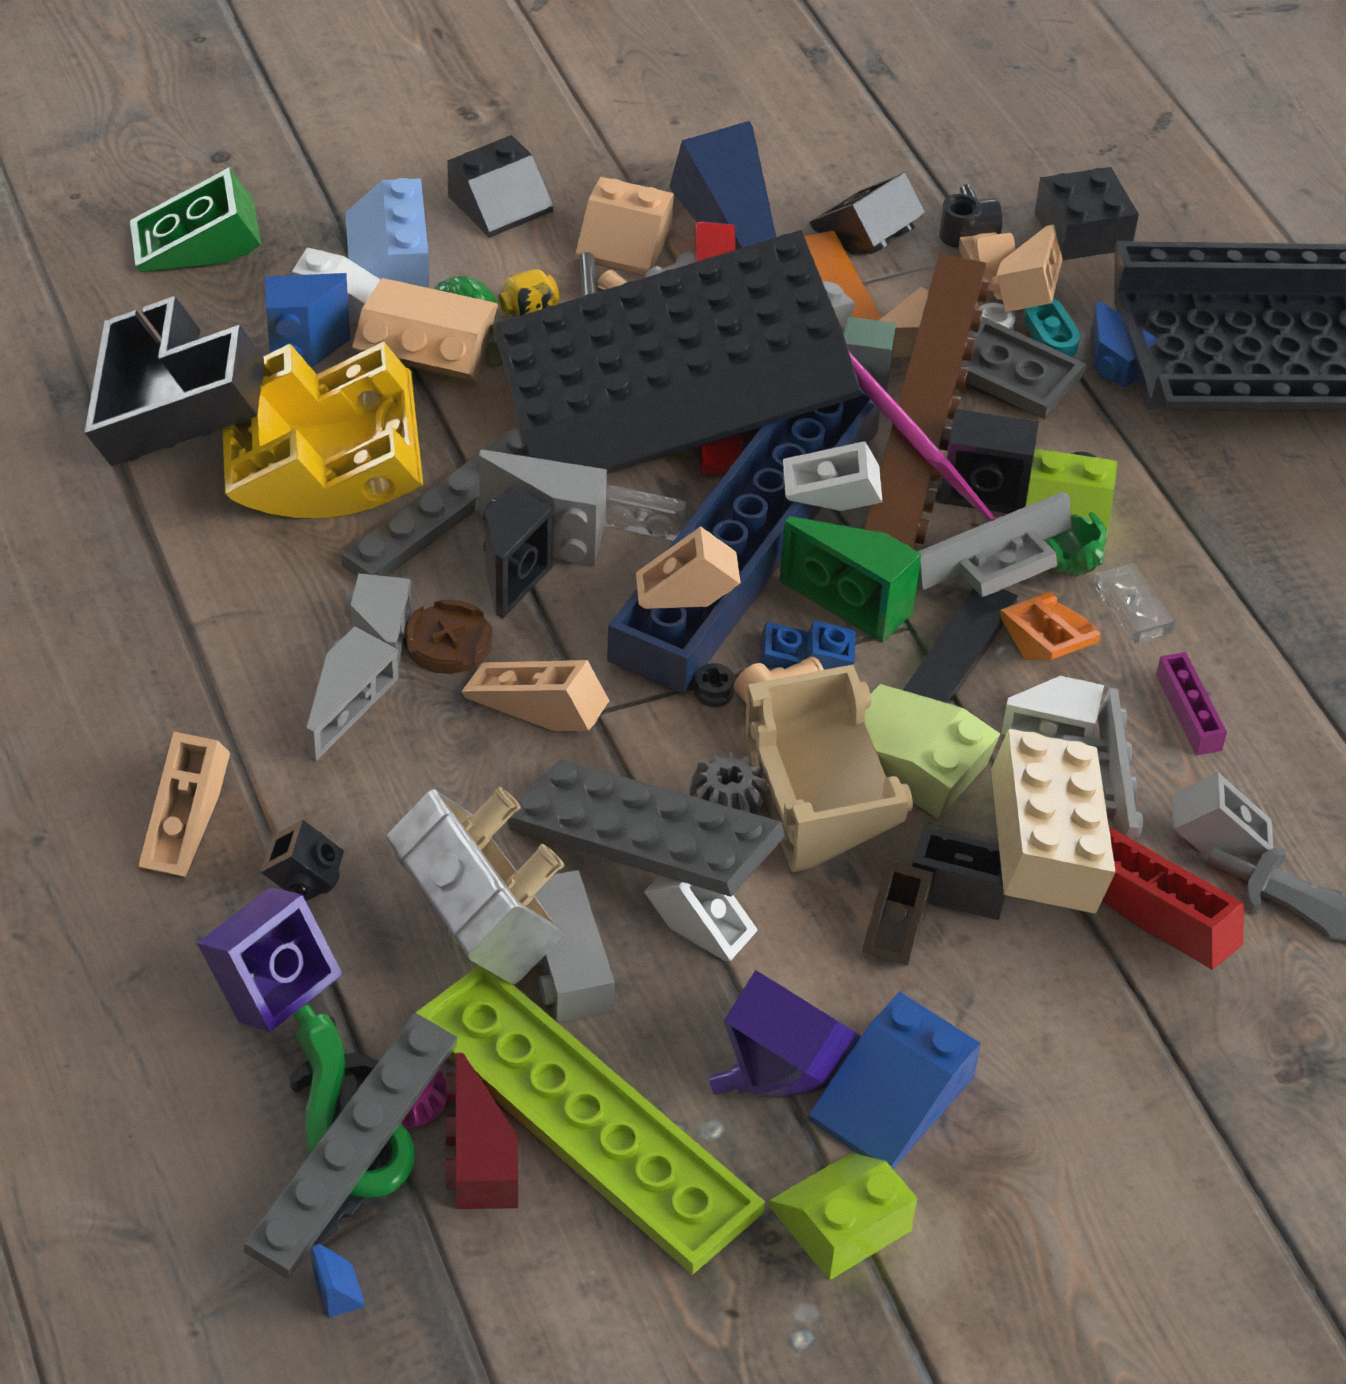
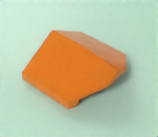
[1000,592,1100,660]

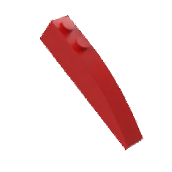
[1102,827,1244,970]

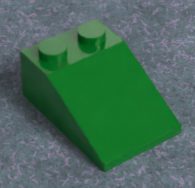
[130,167,261,272]
[779,516,921,643]

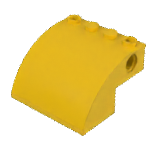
[222,342,423,518]

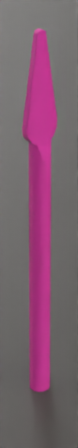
[849,352,995,522]

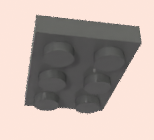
[962,316,1086,419]

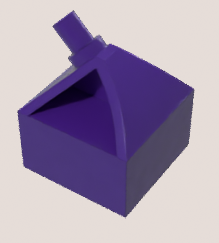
[197,887,343,1032]
[710,970,861,1097]

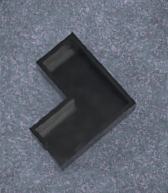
[84,296,265,466]

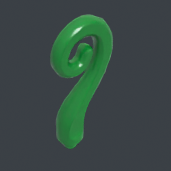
[293,1005,415,1199]

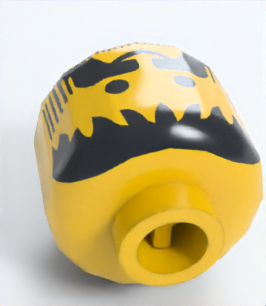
[498,269,560,318]

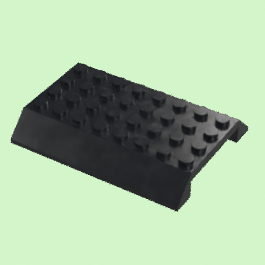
[492,230,862,474]
[1114,241,1346,411]

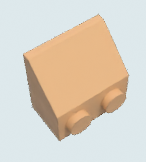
[575,176,674,275]

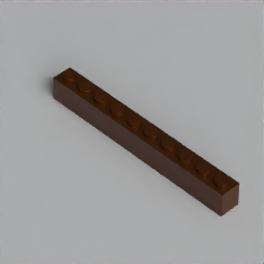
[864,253,991,550]

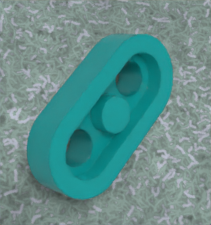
[1023,298,1080,357]

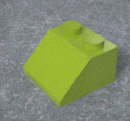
[1025,449,1118,551]
[768,1153,917,1281]

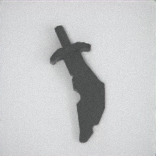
[1206,847,1346,942]

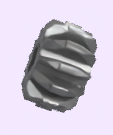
[689,751,768,815]

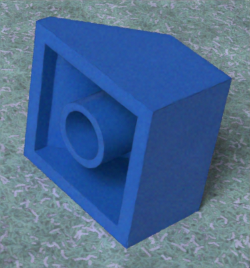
[265,273,350,368]

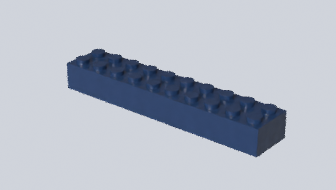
[607,388,880,695]

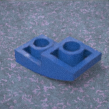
[760,621,855,670]

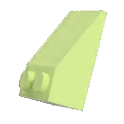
[864,684,1000,819]

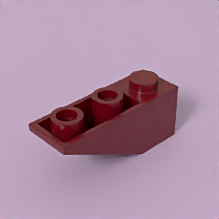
[446,1053,518,1210]

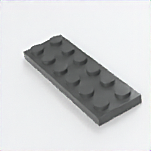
[507,759,785,897]

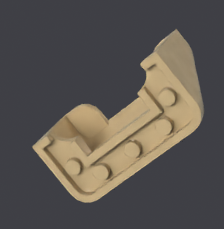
[745,665,913,872]

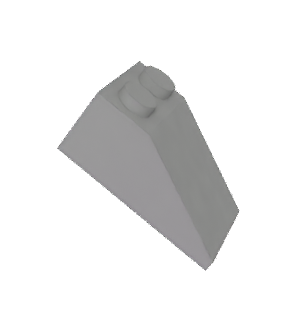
[479,449,607,566]

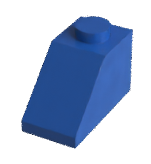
[1091,301,1157,388]

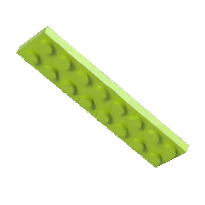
[412,965,766,1275]

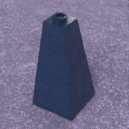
[669,121,776,250]

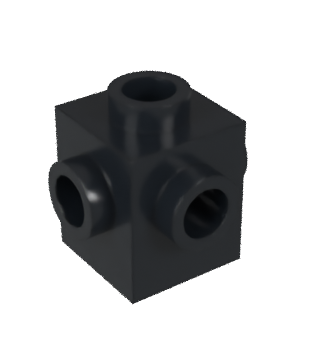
[260,820,344,901]

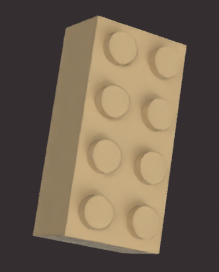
[991,729,1115,914]

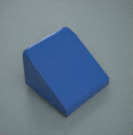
[310,1244,365,1317]

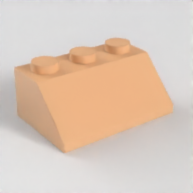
[352,278,498,382]

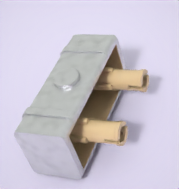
[386,787,564,984]

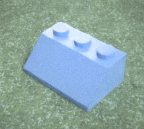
[345,178,429,288]

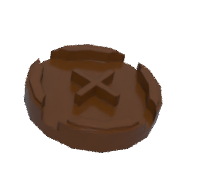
[404,600,492,674]

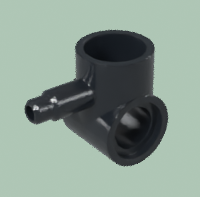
[939,184,1002,248]

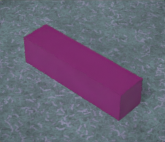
[1156,652,1227,756]

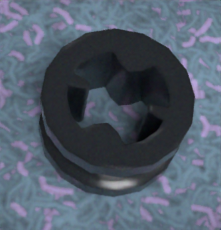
[694,663,735,707]

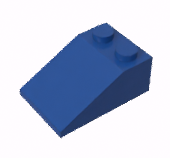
[808,991,981,1169]

